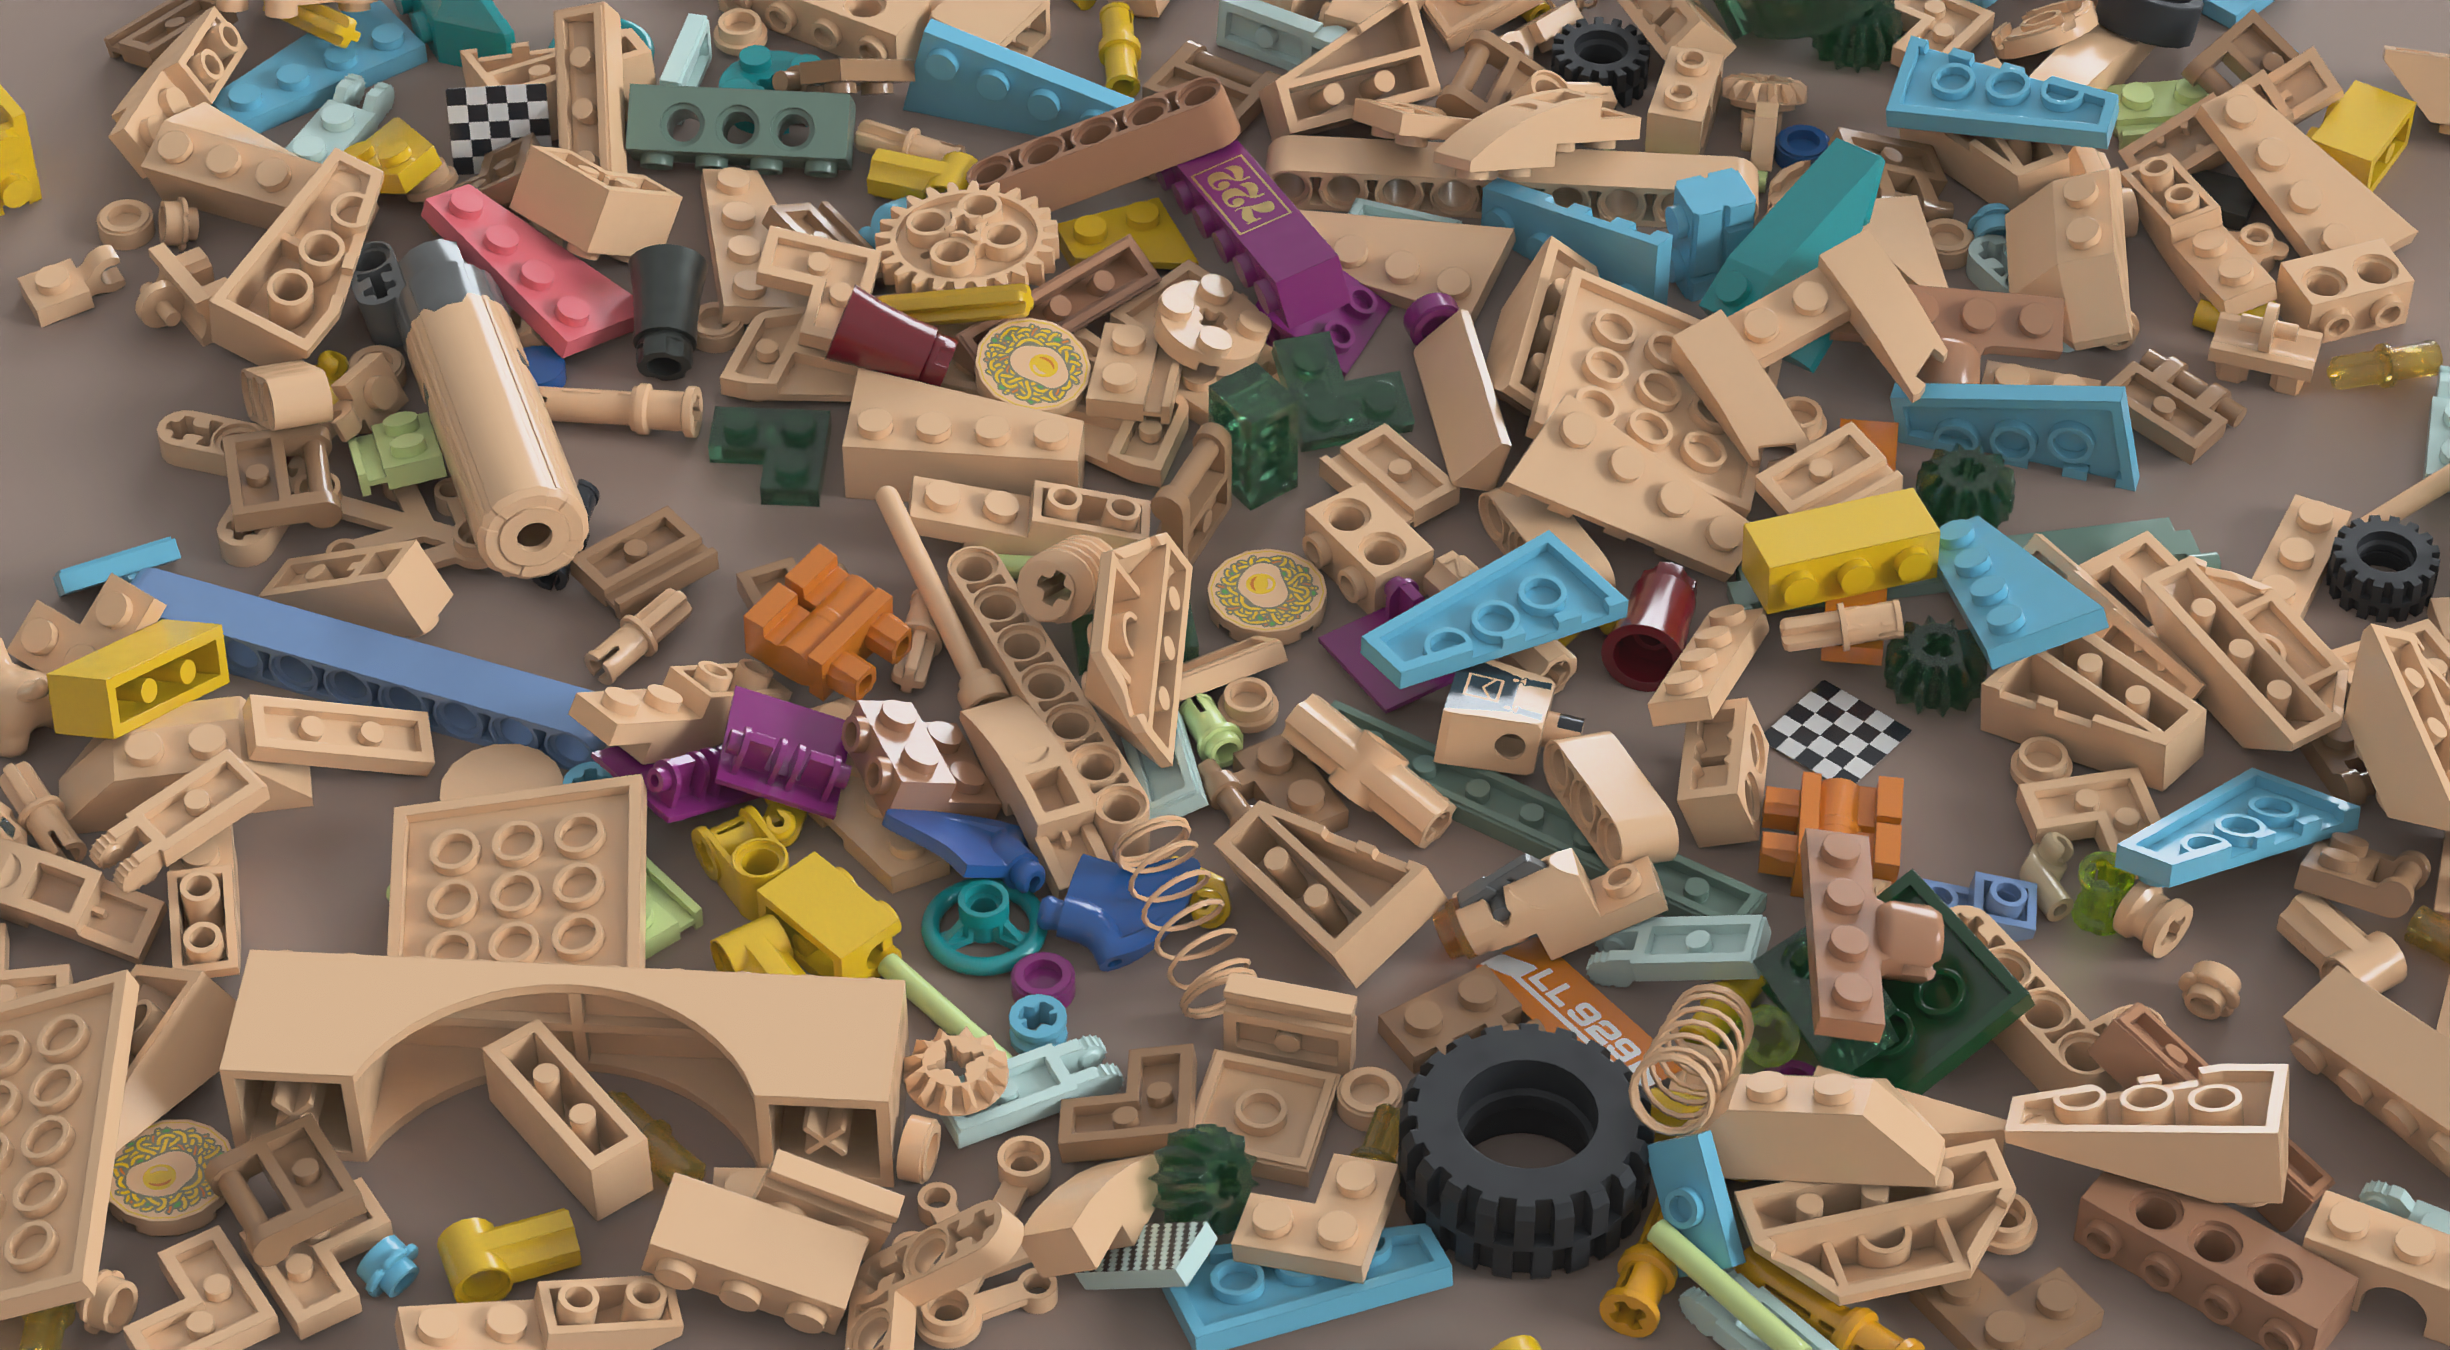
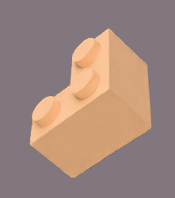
[509,145,683,263]

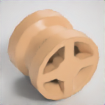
[2113,881,2193,958]

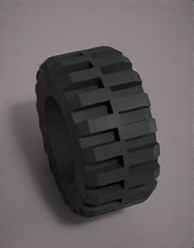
[1398,1023,1655,1280]

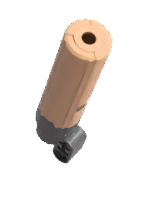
[351,239,589,579]

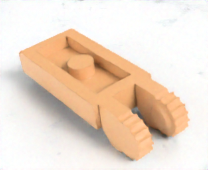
[89,748,270,894]

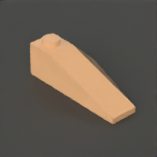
[209,147,384,366]
[116,964,236,1152]
[2004,1064,2289,1208]

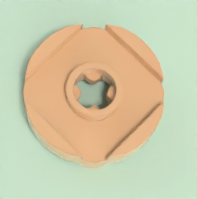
[1153,273,1272,376]

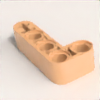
[1950,905,2166,1093]

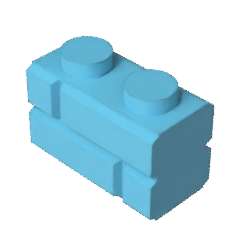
[1665,168,1756,302]

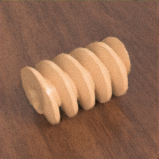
[1017,534,1112,624]

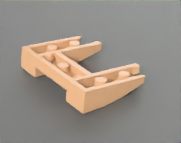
[1671,228,1948,467]

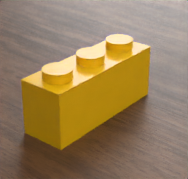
[1741,487,1940,614]
[46,619,230,739]

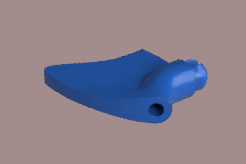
[882,809,1046,893]
[1037,853,1201,971]

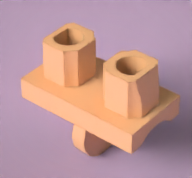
[135,243,227,347]
[2207,302,2323,396]

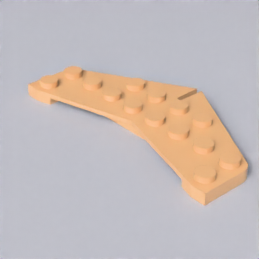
[720,290,1189,488]

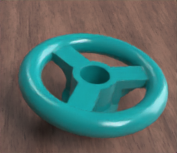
[921,878,1048,976]

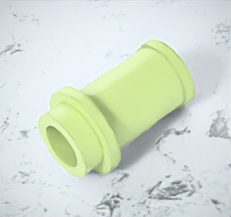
[1178,693,1244,768]

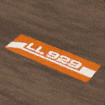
[1476,937,1683,1087]

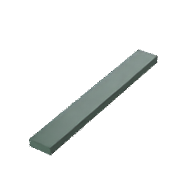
[1331,700,1767,917]

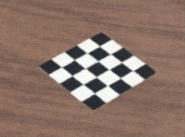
[445,83,552,175]
[1764,680,1912,783]

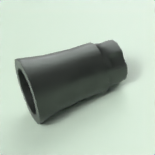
[628,244,708,381]

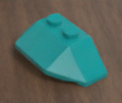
[394,0,516,67]

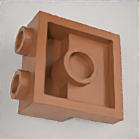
[841,700,1002,820]

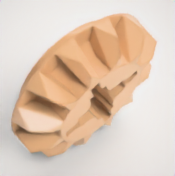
[1720,73,1807,112]
[903,1026,1009,1116]

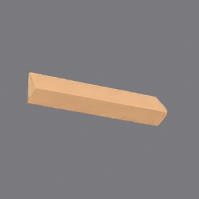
[553,1,627,173]
[1413,309,1511,491]

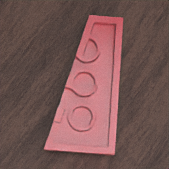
[421,184,634,359]

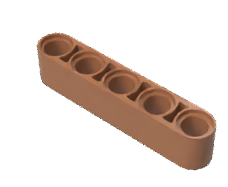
[966,76,1241,212]

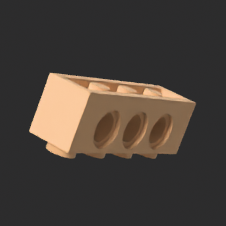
[718,0,931,62]

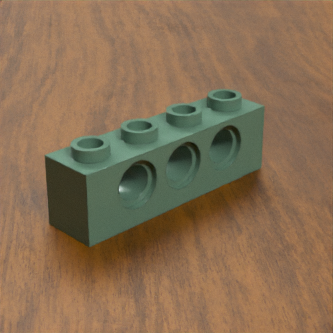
[626,84,856,178]

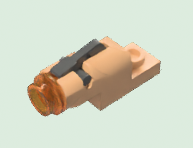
[1432,848,1669,961]

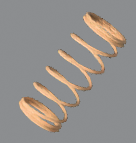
[1112,815,1257,1019]
[1628,984,1754,1136]

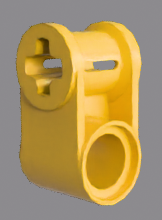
[691,805,790,921]

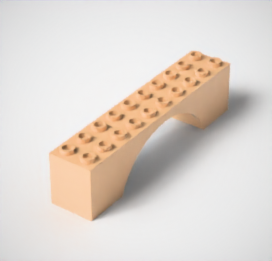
[219,949,910,1188]

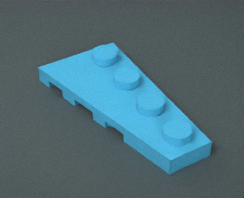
[211,0,428,134]
[903,18,1135,137]
[1886,35,2119,149]
[1481,177,1673,306]
[1890,383,2140,491]
[1937,516,2109,670]
[1360,530,1629,689]
[2115,767,2361,888]
[1161,1223,1453,1350]

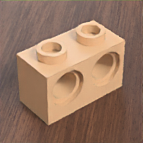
[1617,0,1737,61]
[1645,46,1724,155]
[2275,238,2415,344]
[1302,481,1434,614]
[1677,697,1769,848]

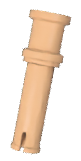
[538,383,703,438]

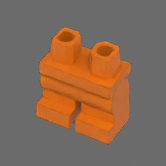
[743,543,912,702]
[1758,771,1904,898]

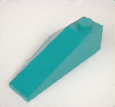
[1699,138,1885,373]

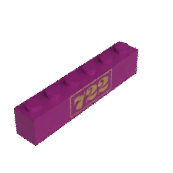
[1155,139,1351,330]

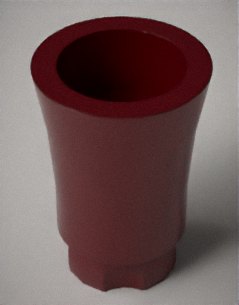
[824,284,958,387]
[1601,562,1697,692]

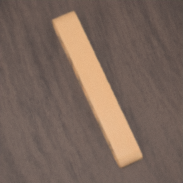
[947,546,1150,863]

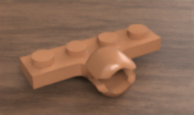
[1829,284,2064,384]
[1800,828,1944,1043]

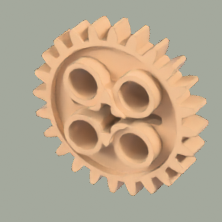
[875,181,1060,294]

